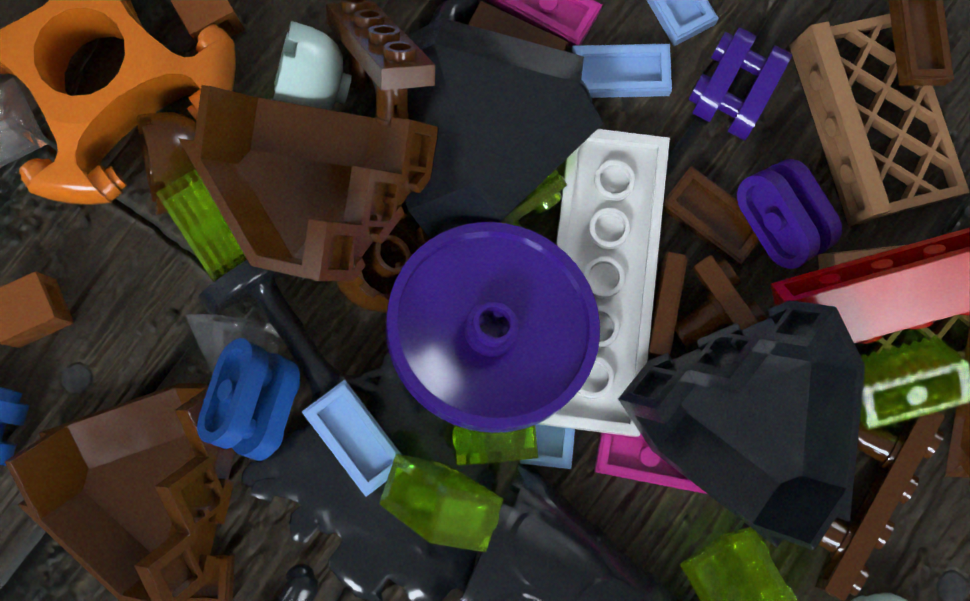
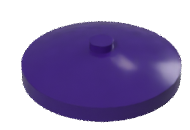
[386,222,600,433]

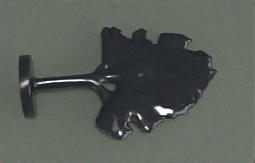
[198,260,495,601]

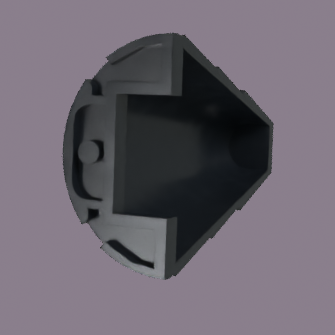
[460,463,679,601]

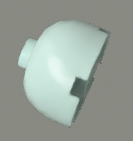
[271,21,351,110]

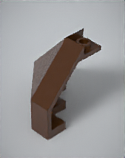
[178,85,438,282]
[4,383,235,601]

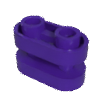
[688,27,792,141]
[737,159,842,269]

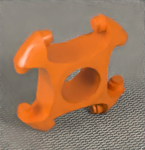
[0,0,236,205]

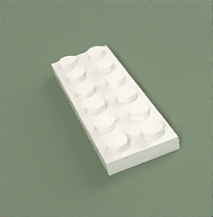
[538,129,670,437]

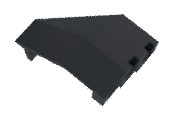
[373,18,604,239]
[618,300,865,550]

